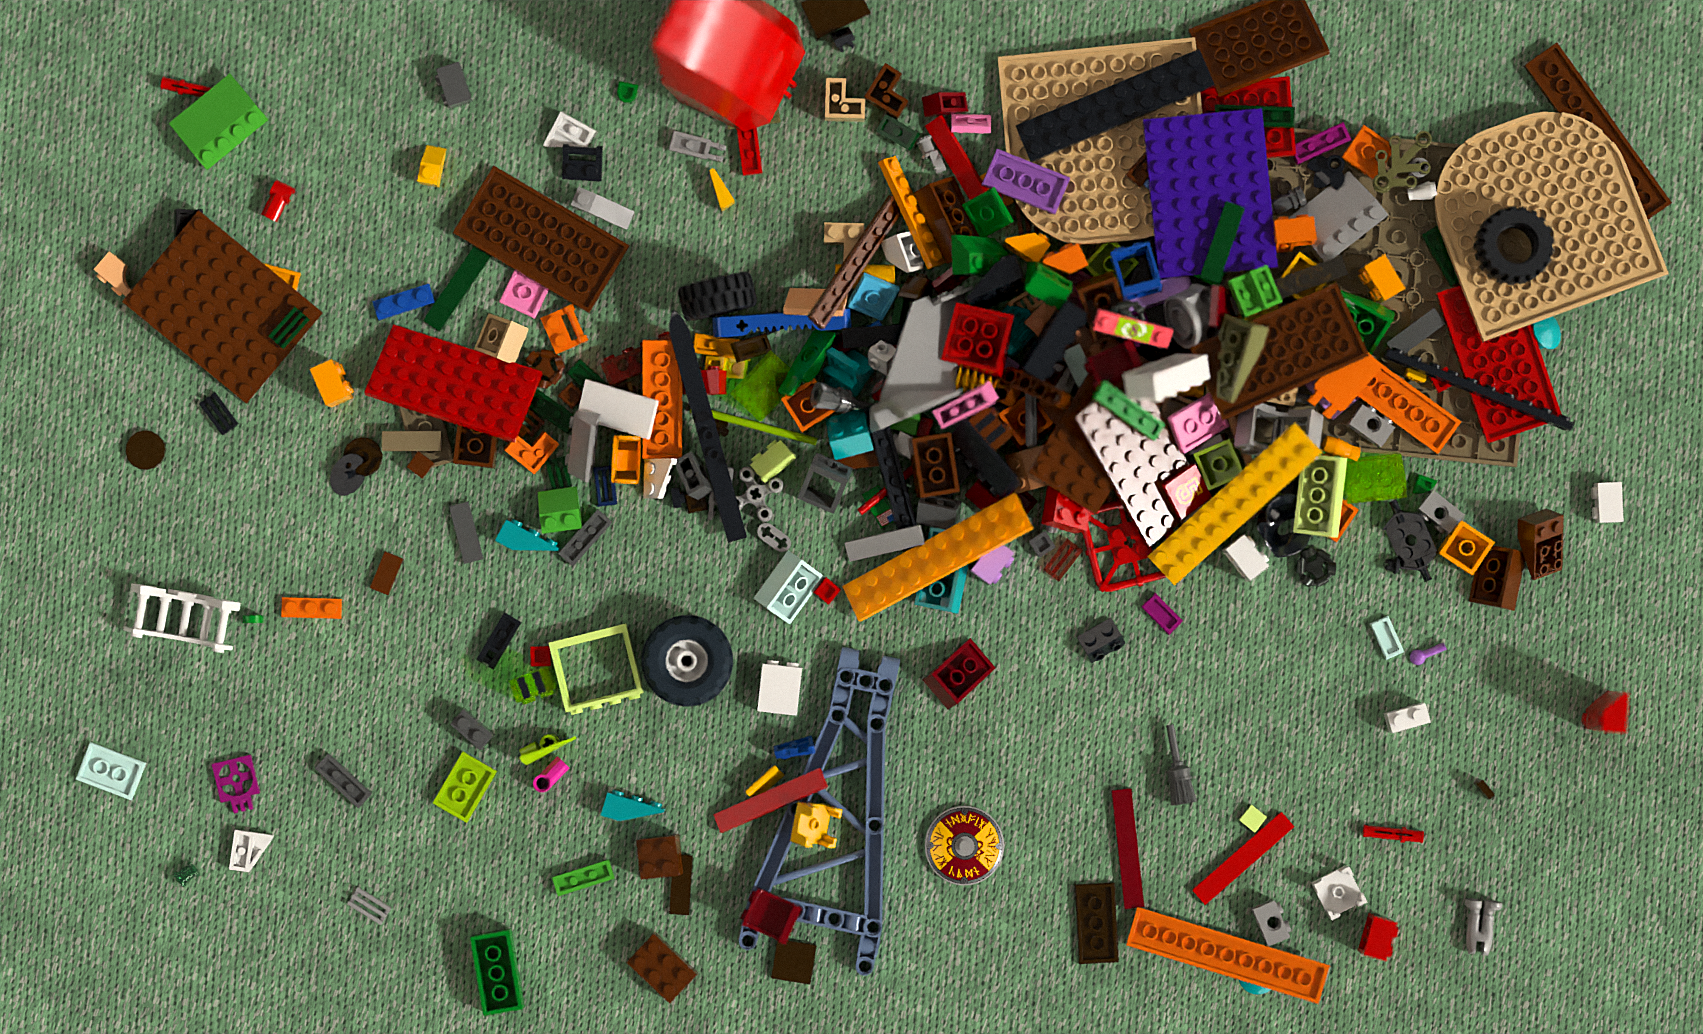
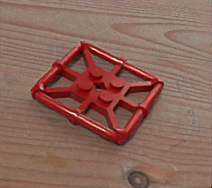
[1082,498,1174,593]

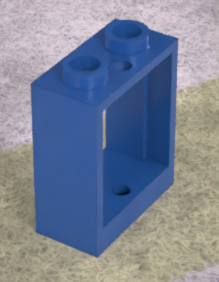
[1110,242,1162,301]

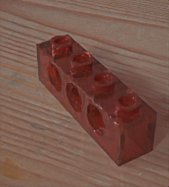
[600,331,671,386]

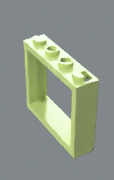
[549,623,644,715]

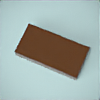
[370,551,404,595]

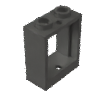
[798,453,853,514]

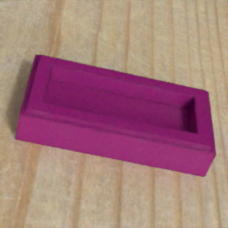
[1141,593,1183,635]

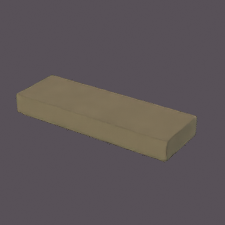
[382,431,442,451]

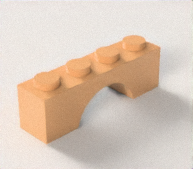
[94,251,132,296]

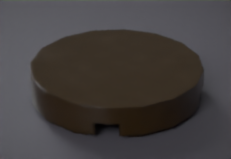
[126,430,166,470]
[343,438,383,477]

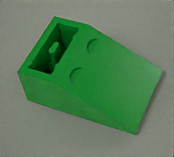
[1025,262,1072,309]

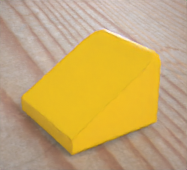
[1403,368,1426,384]

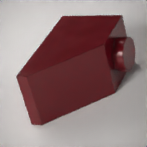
[922,92,969,117]

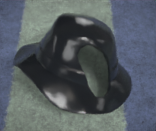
[1257,494,1311,558]

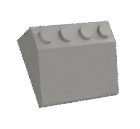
[1289,171,1388,266]

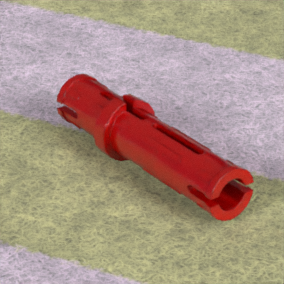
[161,77,212,97]
[1362,825,1424,843]

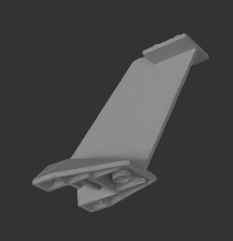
[870,285,974,433]

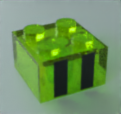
[509,666,557,705]

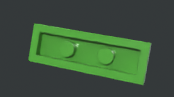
[552,859,615,896]

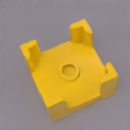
[790,802,842,848]

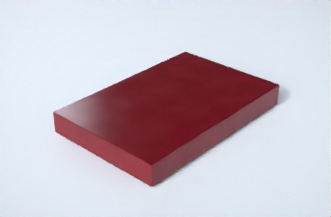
[1209,285,1236,329]

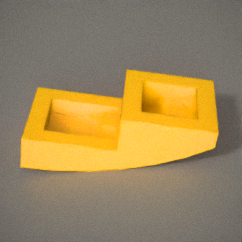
[705,356,748,380]

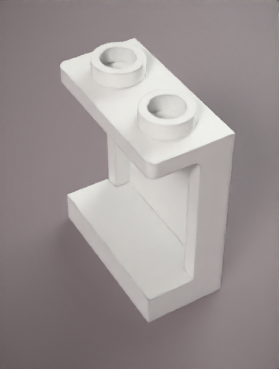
[757,660,802,716]

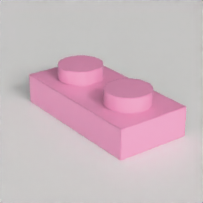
[951,114,991,134]

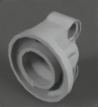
[1163,283,1220,348]

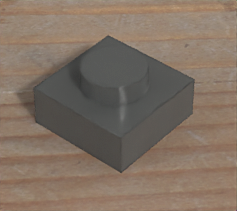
[1028,531,1056,558]

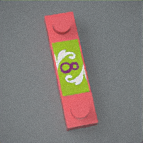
[1092,309,1174,349]

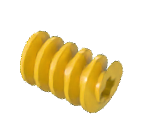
[955,366,998,393]

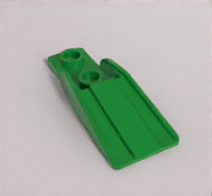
[778,329,836,396]

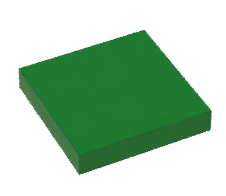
[962,187,1014,237]

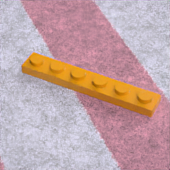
[878,156,945,270]

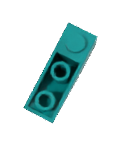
[495,519,560,551]
[601,789,666,821]

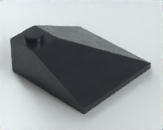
[967,255,1026,309]

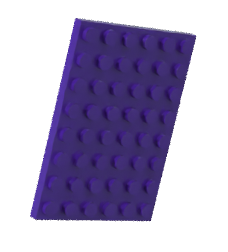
[1142,108,1278,279]

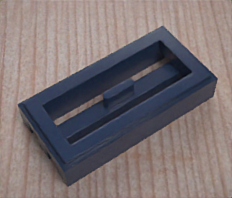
[593,465,618,507]

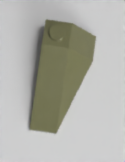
[1216,315,1269,403]

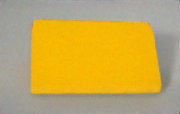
[746,765,784,798]

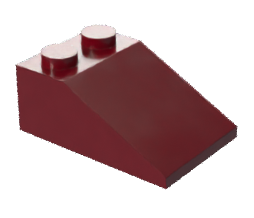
[922,638,995,709]

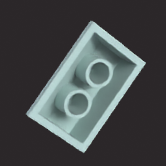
[754,550,825,624]

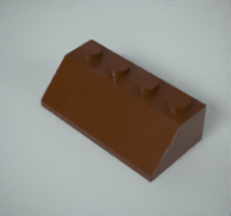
[914,176,980,264]

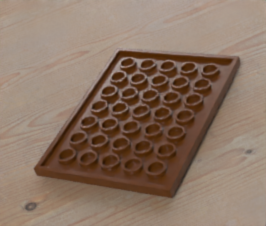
[122,211,323,404]

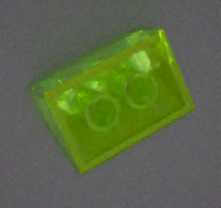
[730,350,790,423]
[1343,453,1407,504]

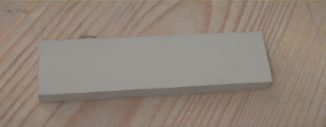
[844,524,925,562]

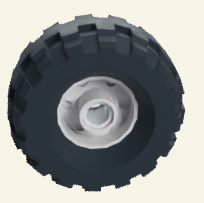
[641,615,733,707]

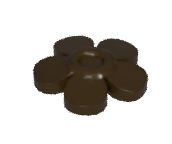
[715,419,729,438]

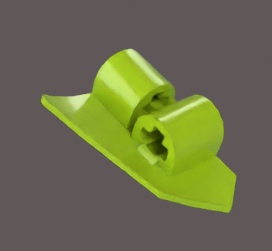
[519,734,576,765]

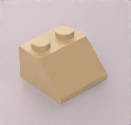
[474,313,529,363]

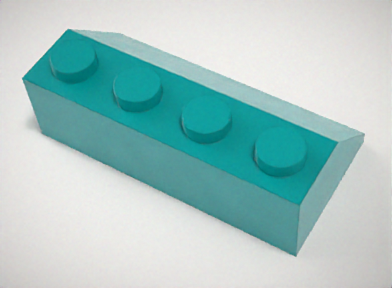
[914,527,969,614]

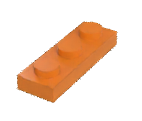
[281,597,342,619]

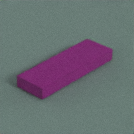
[1293,122,1351,165]

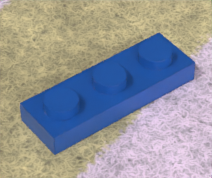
[372,284,435,321]

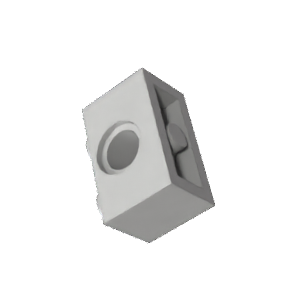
[1346,404,1395,448]
[1416,490,1465,534]
[1251,899,1291,946]

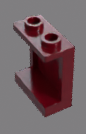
[1084,339,1143,392]
[740,887,802,945]

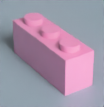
[933,381,998,429]

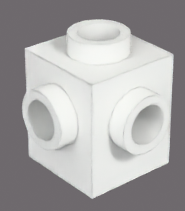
[868,340,896,376]

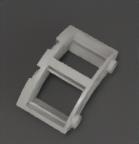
[1234,403,1324,460]

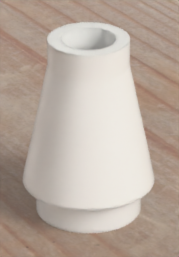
[1407,181,1437,200]

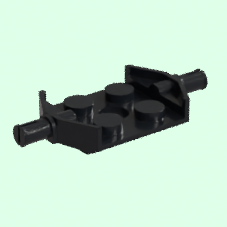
[1383,499,1438,582]

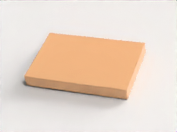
[783,288,849,316]

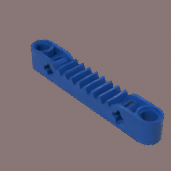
[712,308,852,337]

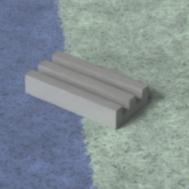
[347,887,392,925]

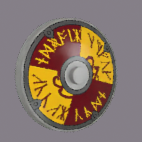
[925,806,1004,885]

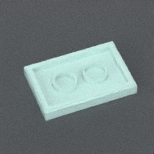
[76,742,146,800]

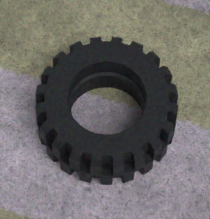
[1474,206,1555,285]
[678,272,757,321]

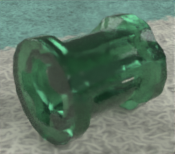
[173,861,200,887]

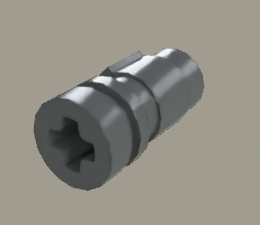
[1271,186,1307,216]

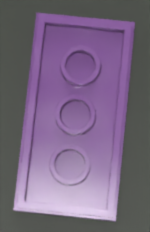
[981,149,1070,215]

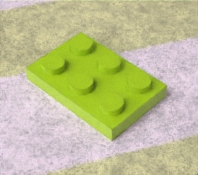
[433,751,497,823]

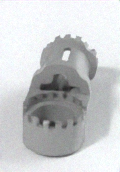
[915,135,947,174]

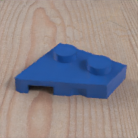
[773,736,816,759]

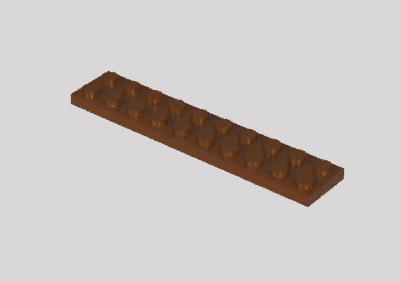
[1524,43,1672,219]

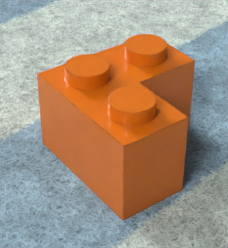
[1273,214,1317,253]

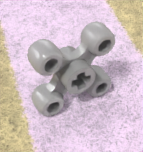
[735,466,783,522]

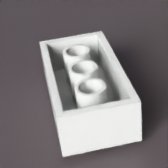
[1124,353,1210,402]

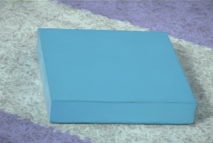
[847,272,900,321]

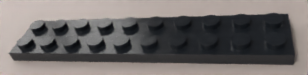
[1015,49,1215,162]

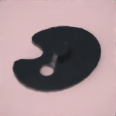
[330,453,365,496]

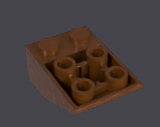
[1517,508,1564,580]

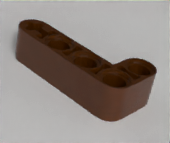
[995,367,1072,410]

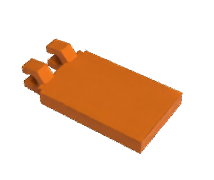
[1307,353,1383,419]

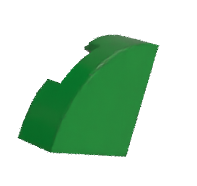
[1412,474,1437,494]

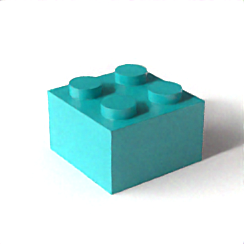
[825,409,874,460]

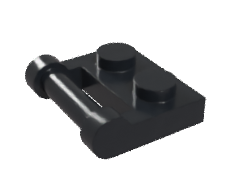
[562,144,603,182]

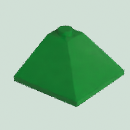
[1340,290,1395,355]

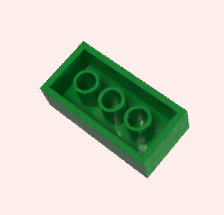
[470,928,525,1016]

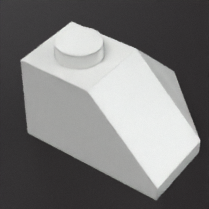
[881,231,924,273]

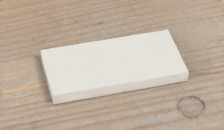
[578,379,659,439]

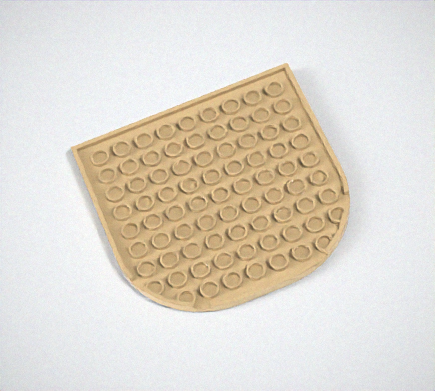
[998,37,1202,245]
[1434,112,1669,342]

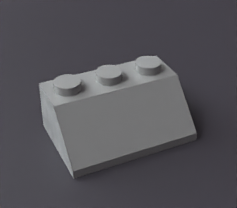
[565,410,600,482]

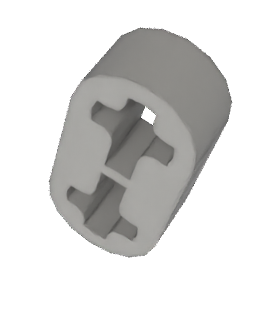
[757,523,791,552]

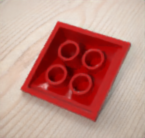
[941,302,1014,377]

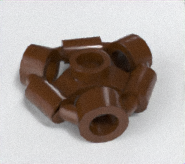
[525,349,566,389]

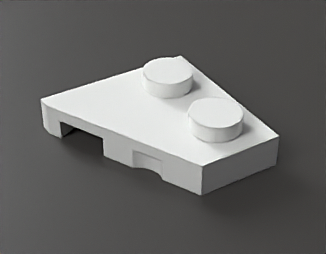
[229,829,274,872]

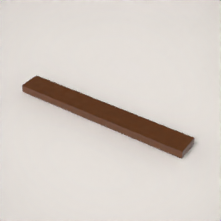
[807,195,901,329]

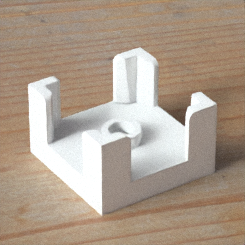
[1311,865,1367,920]

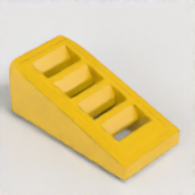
[709,168,735,211]

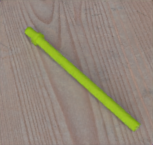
[690,409,818,446]

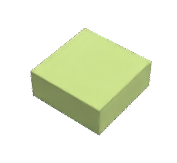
[1239,805,1267,833]

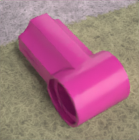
[533,756,570,793]

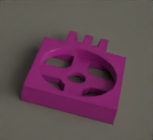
[212,755,260,814]

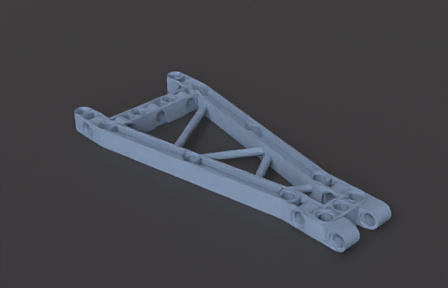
[739,646,900,975]

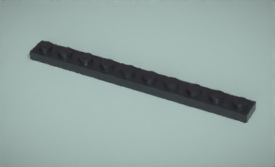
[1383,347,1575,432]

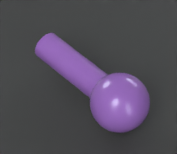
[1410,642,1447,665]

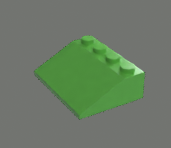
[169,73,269,170]

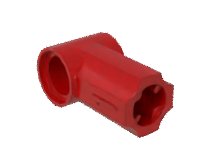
[261,180,295,222]

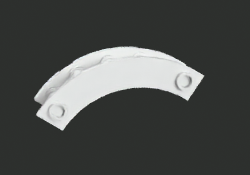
[123,583,240,653]

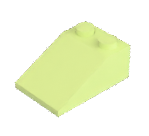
[750,440,796,484]

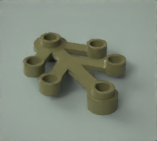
[1372,131,1432,193]

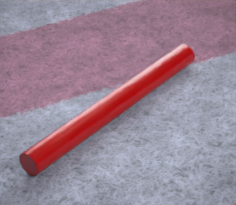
[857,465,913,515]

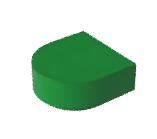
[617,81,639,103]
[242,615,264,623]

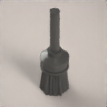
[810,382,873,414]
[1166,724,1197,806]

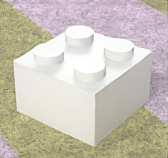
[1222,535,1269,581]

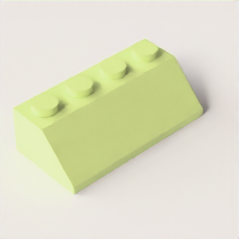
[1293,455,1347,537]

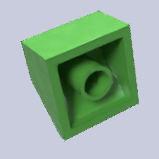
[538,486,583,534]

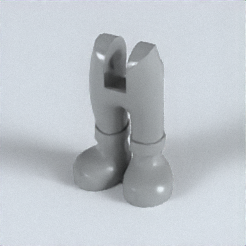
[1465,898,1502,956]

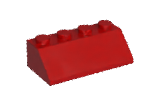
[1582,691,1629,733]

